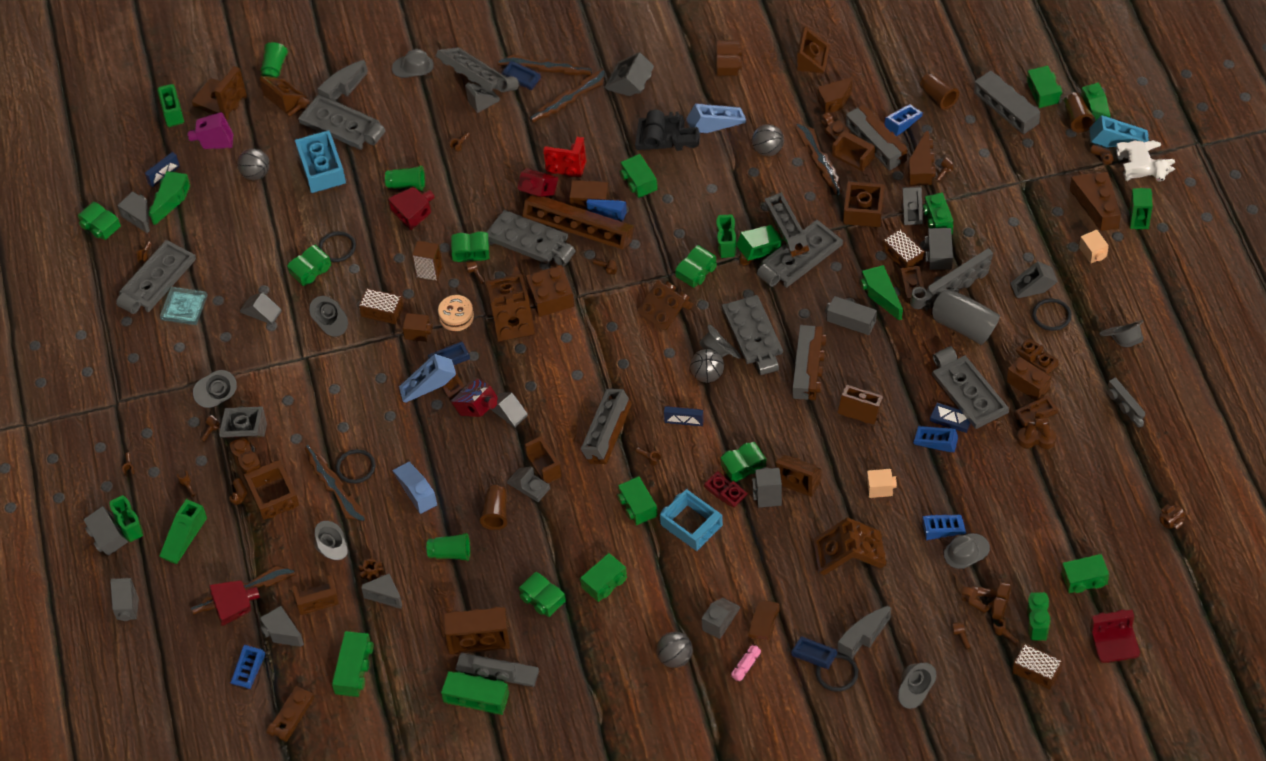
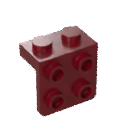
[1090,609,1140,663]

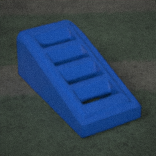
[884,104,923,136]
[587,199,627,222]
[914,426,958,452]
[922,515,966,540]
[231,645,265,689]

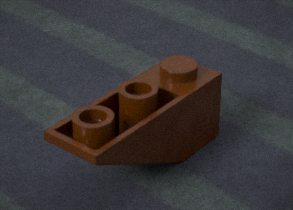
[909,131,936,186]

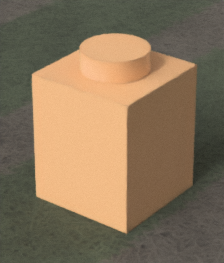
[1079,230,1109,263]
[867,469,897,498]

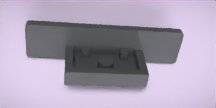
[456,653,539,687]

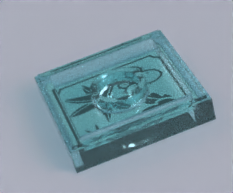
[160,287,207,325]

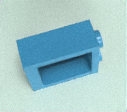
[660,489,723,551]

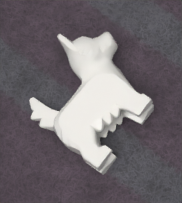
[1116,140,1175,181]

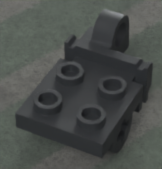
[635,110,700,151]

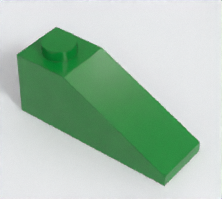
[860,265,903,320]

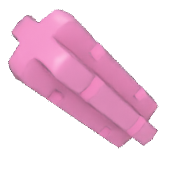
[731,645,761,681]

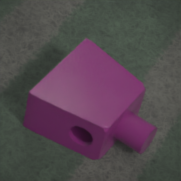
[188,113,234,149]

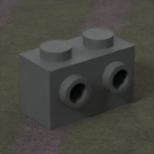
[925,228,953,270]
[752,468,782,508]
[83,506,128,556]

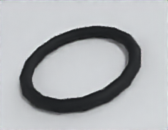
[319,231,356,262]
[1032,298,1072,331]
[336,449,376,484]
[816,654,858,692]

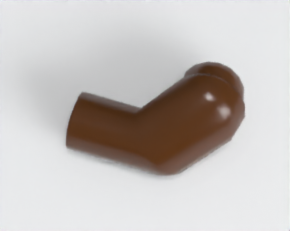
[1091,144,1113,165]
[229,478,247,505]

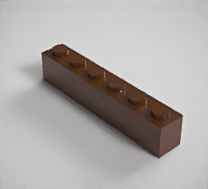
[523,195,634,250]

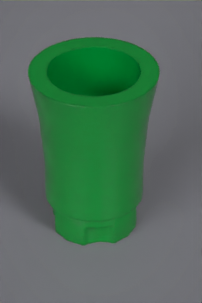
[261,42,288,78]
[385,166,425,191]
[426,533,470,561]

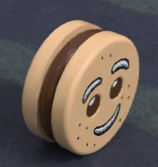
[438,295,474,331]

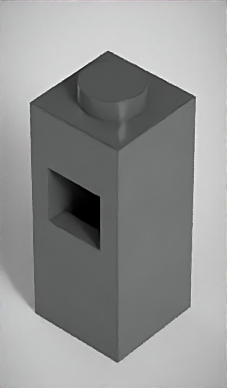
[825,296,877,335]

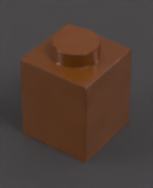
[403,313,433,342]

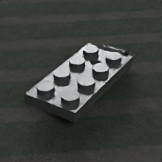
[436,47,519,92]
[298,94,385,150]
[486,210,575,266]
[757,220,843,288]
[116,240,196,314]
[910,248,993,311]
[722,295,783,376]
[932,346,1009,429]

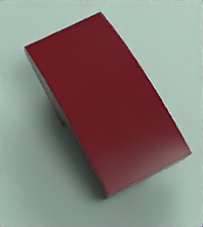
[703,471,748,508]

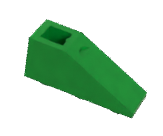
[149,171,190,225]
[160,499,207,564]

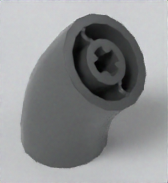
[933,289,1000,345]

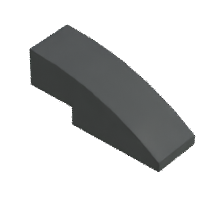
[318,60,368,101]
[838,606,891,659]

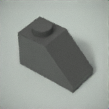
[117,192,150,233]
[1011,261,1058,298]
[111,578,139,621]
[702,598,740,639]
[260,606,304,647]

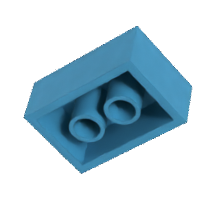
[295,130,346,193]

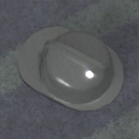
[392,49,434,78]
[309,296,348,337]
[1099,320,1143,347]
[700,325,741,359]
[193,370,237,408]
[314,521,348,560]
[944,533,990,569]
[898,663,937,709]

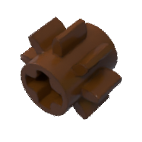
[1159,504,1185,530]
[359,557,384,582]

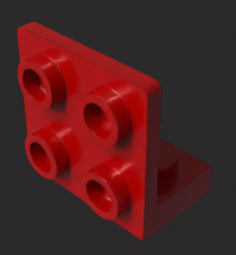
[543,137,587,177]

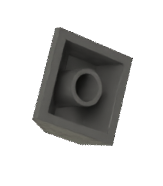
[604,52,654,96]
[219,407,267,438]

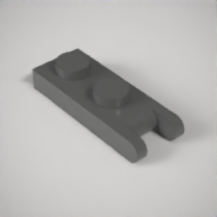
[1108,378,1145,427]

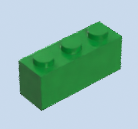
[332,631,374,697]
[441,672,509,715]

